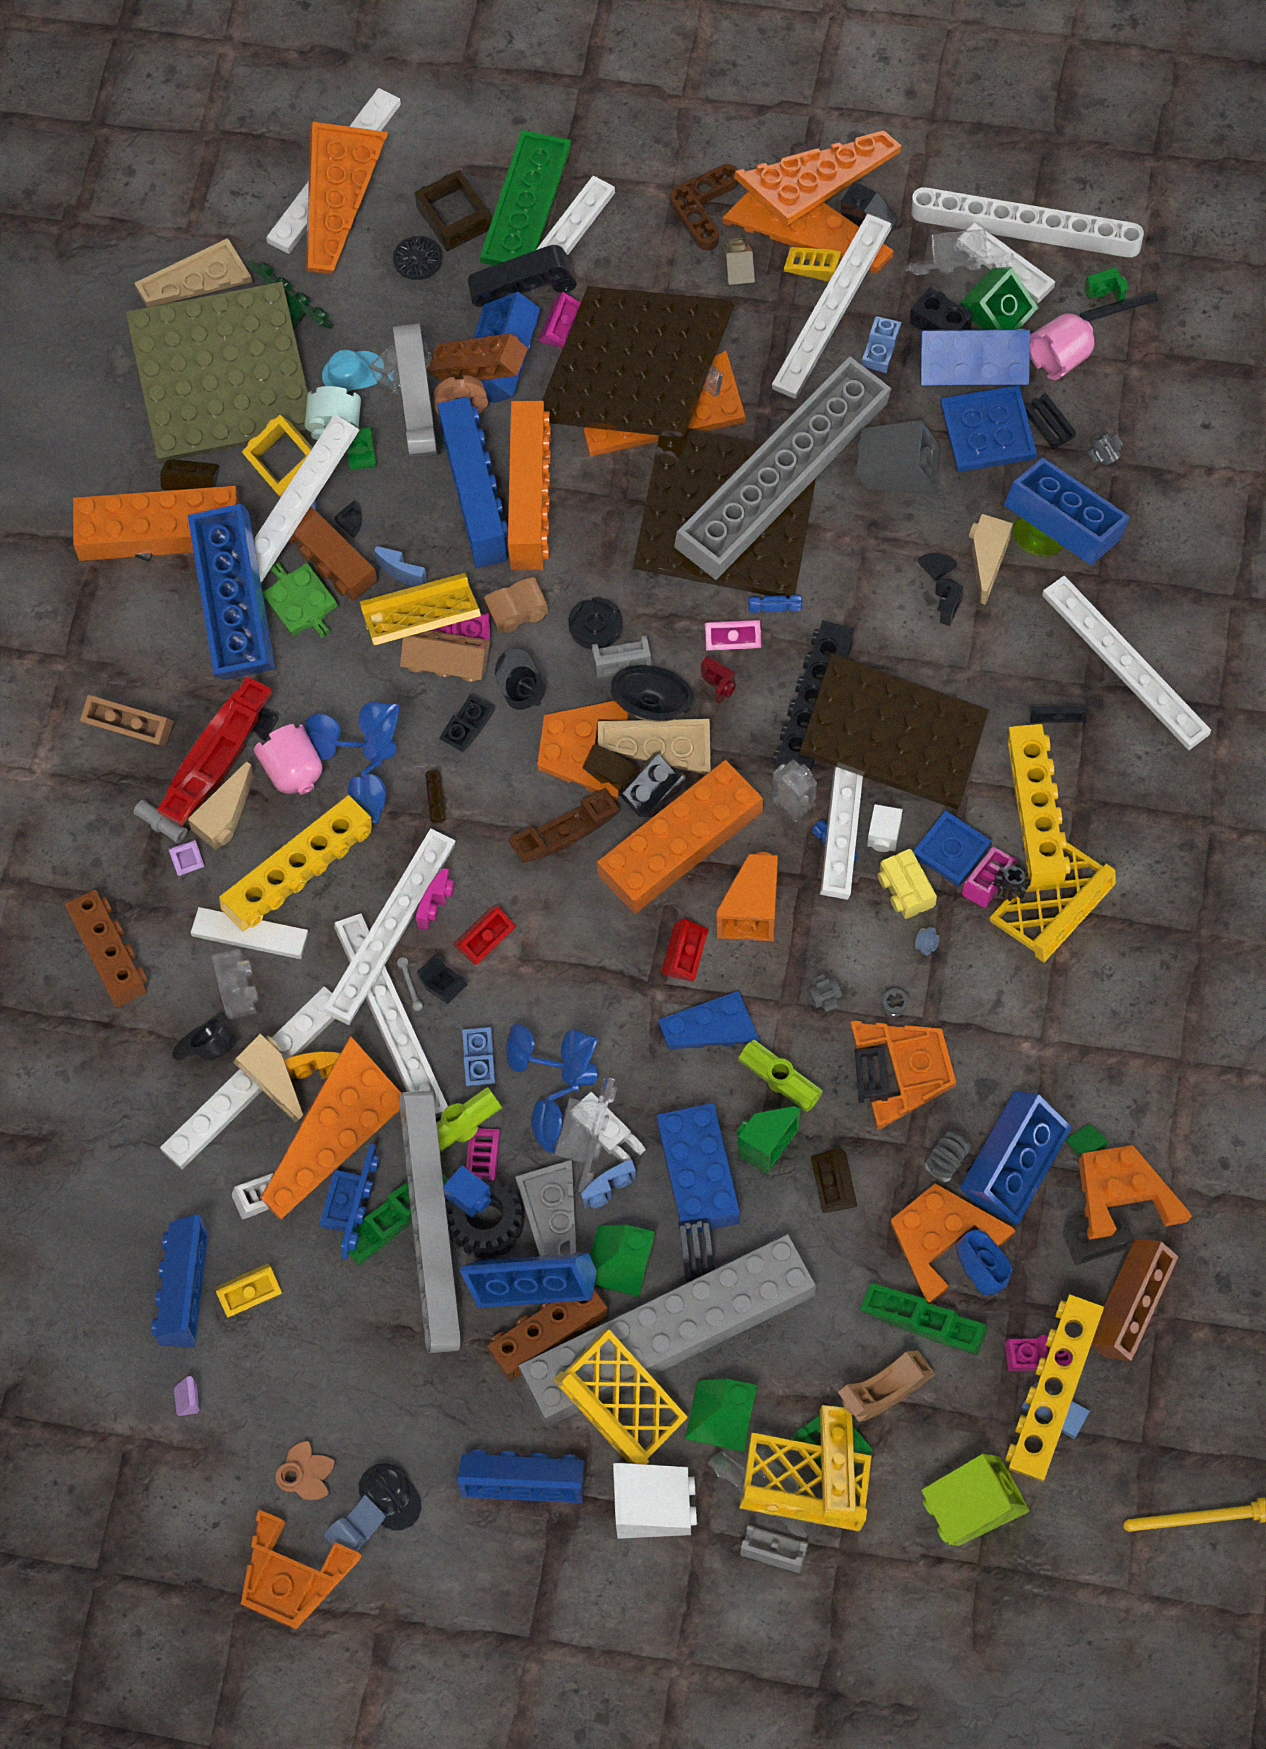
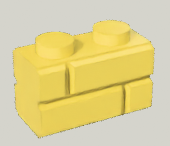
[877,849,937,919]

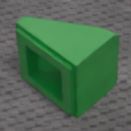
[1065,1124,1108,1158]

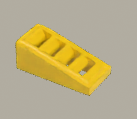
[784,247,842,282]

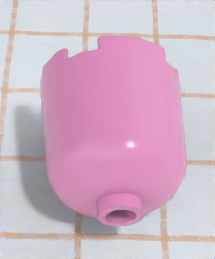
[1029,313,1095,380]
[254,724,322,795]

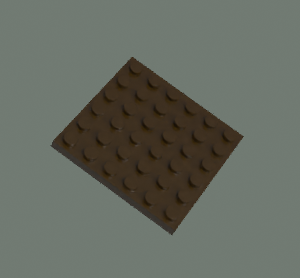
[542,286,734,438]
[633,428,816,598]

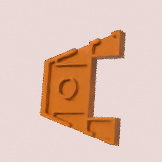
[537,701,629,801]
[850,1021,956,1130]
[1079,1145,1192,1240]
[890,1184,1016,1304]
[241,1510,362,1630]

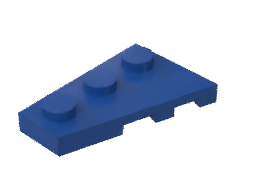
[658,991,760,1049]

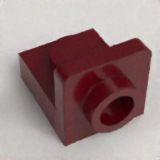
[701,656,736,704]

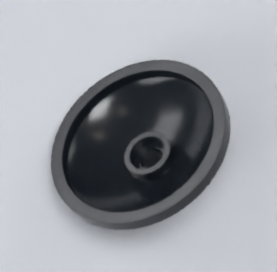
[610,665,693,722]

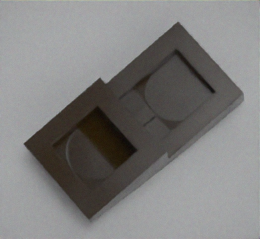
[582,744,639,791]

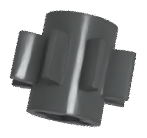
[1088,431,1123,465]
[807,974,842,1012]

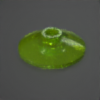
[1012,517,1064,557]

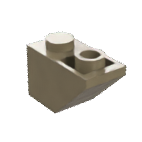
[722,238,755,285]

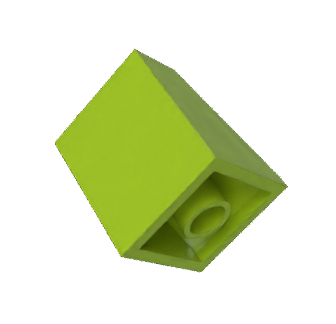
[921,1454,1030,1546]

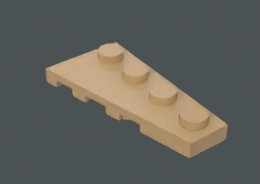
[134,238,252,308]
[598,719,711,775]

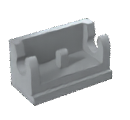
[592,635,651,678]
[741,1524,808,1574]

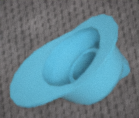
[322,349,385,392]

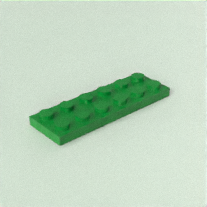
[480,130,572,265]

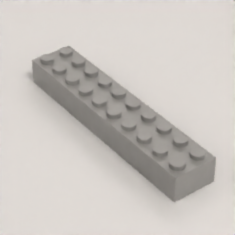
[674,356,891,580]
[519,1235,816,1427]

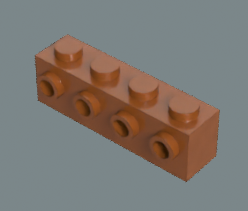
[427,333,528,382]
[287,506,377,602]
[65,889,147,1008]
[1091,1239,1178,1361]
[487,1290,608,1382]

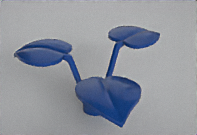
[304,702,399,823]
[506,1024,598,1153]

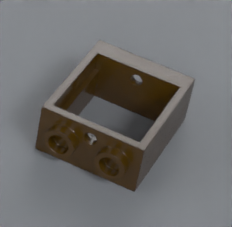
[415,170,491,252]

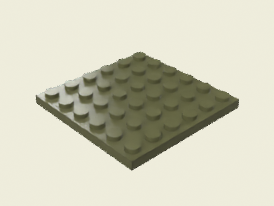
[126,282,310,462]

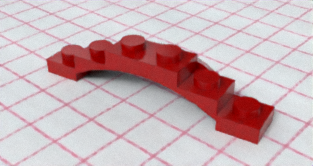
[157,676,272,826]

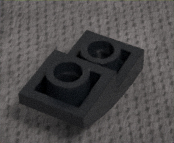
[439,694,495,753]

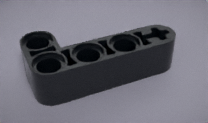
[467,245,577,307]

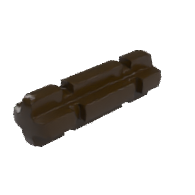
[425,770,446,824]

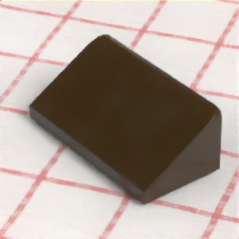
[160,460,219,490]
[811,1148,857,1213]

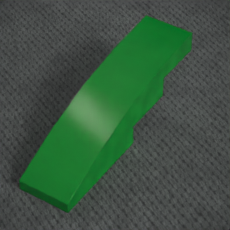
[340,1174,449,1266]
[860,1283,988,1355]

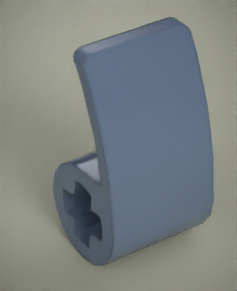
[323,1495,386,1551]

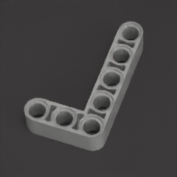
[393,323,437,458]

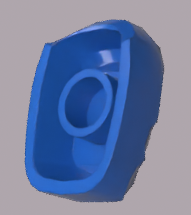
[955,1230,1013,1296]

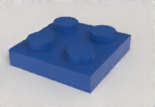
[913,810,992,887]

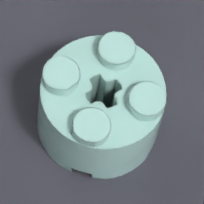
[305,386,361,440]

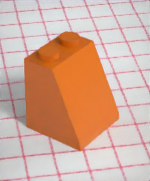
[717,852,778,941]

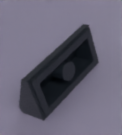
[1029,703,1088,723]

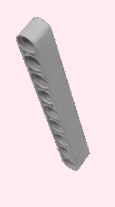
[399,1091,460,1353]

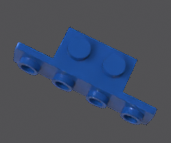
[320,1143,380,1259]

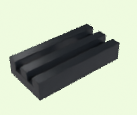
[1025,393,1076,450]
[855,1047,888,1103]
[678,1218,715,1281]

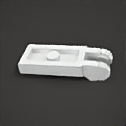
[570,1092,645,1163]

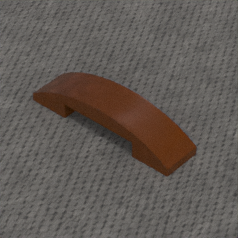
[508,788,620,863]

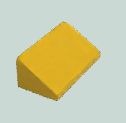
[214,1263,282,1318]

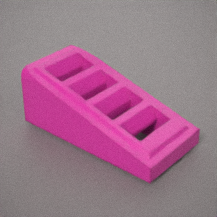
[962,846,1017,908]
[466,1128,500,1182]

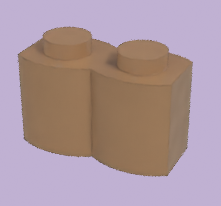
[484,577,548,633]

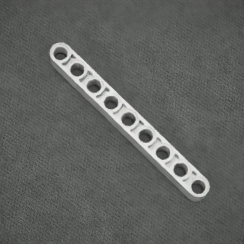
[911,188,1144,257]

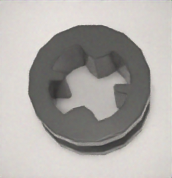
[882,988,908,1017]

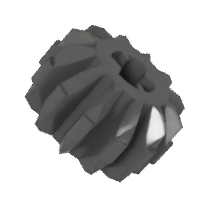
[925,1131,971,1183]

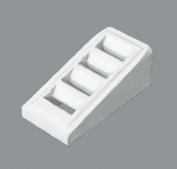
[232,1173,273,1219]

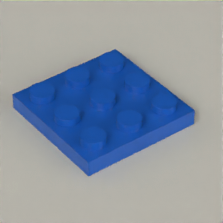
[940,385,1037,472]

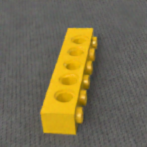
[1007,724,1070,888]
[219,795,372,932]
[1005,1294,1104,1482]

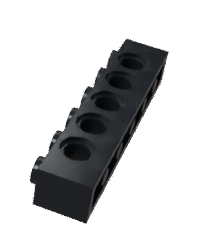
[771,620,854,784]

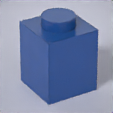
[443,1165,491,1218]

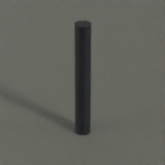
[1080,291,1158,322]

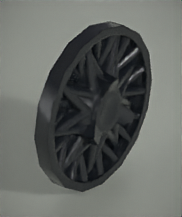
[393,236,442,280]

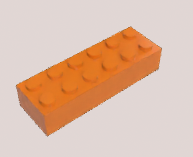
[508,401,551,570]
[73,486,240,561]
[597,760,763,914]

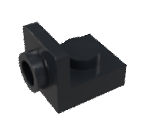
[935,578,964,626]

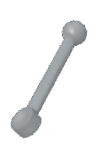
[397,957,423,1011]

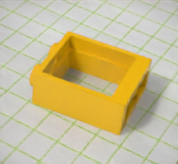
[242,415,313,497]

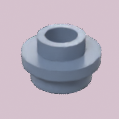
[915,927,939,956]

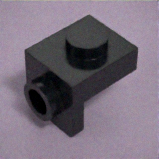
[417,954,468,1004]

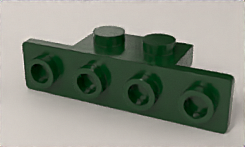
[248,261,334,330]

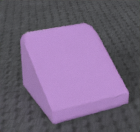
[168,839,205,876]
[174,1376,200,1416]

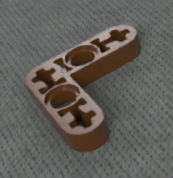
[670,164,738,251]

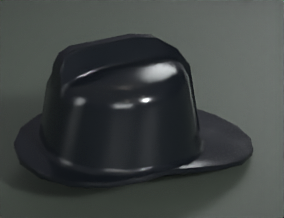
[495,648,546,710]
[172,1012,237,1060]
[359,1463,422,1531]

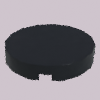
[568,597,623,650]

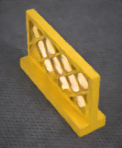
[360,573,481,645]
[990,842,1116,963]
[553,1329,688,1465]
[739,1433,871,1532]

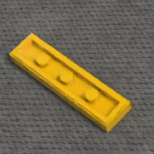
[820,1405,856,1520]

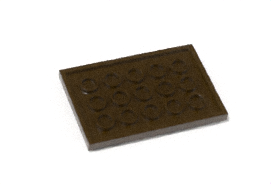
[799,654,989,810]

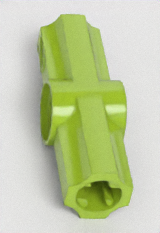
[738,1040,823,1112]
[436,1087,502,1152]

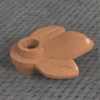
[275,1441,335,1501]

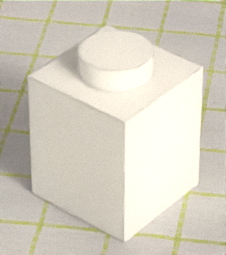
[868,805,903,852]

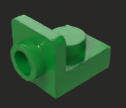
[1084,267,1128,302]
[347,427,376,470]

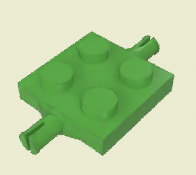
[262,563,338,638]

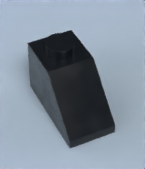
[840,182,899,240]

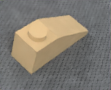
[969,514,1013,605]
[188,761,254,851]
[233,1034,303,1123]

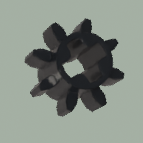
[993,864,1030,901]

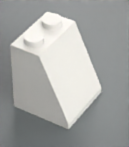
[613,1463,697,1539]

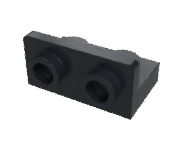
[618,753,686,817]

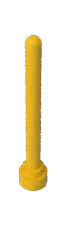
[1123,1497,1266,1532]

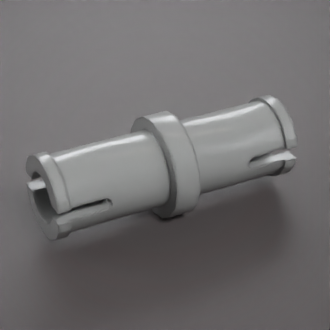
[134,800,188,844]

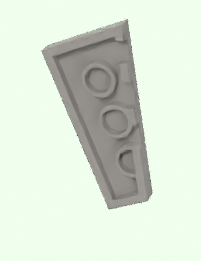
[515,1160,577,1256]

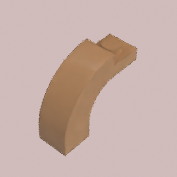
[838,1350,935,1422]

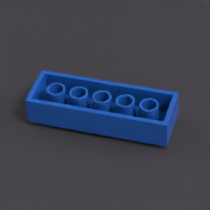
[437,397,509,568]
[188,504,275,681]

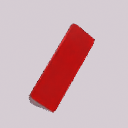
[452,906,516,965]
[661,918,708,982]

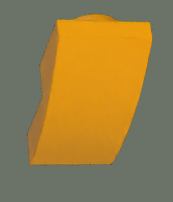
[284,1052,341,1080]

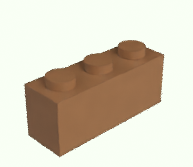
[400,630,490,682]
[80,695,174,748]

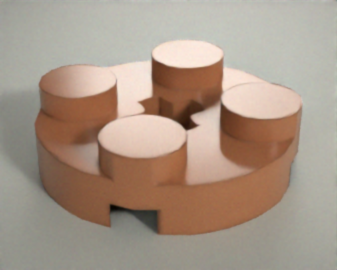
[434,375,488,415]

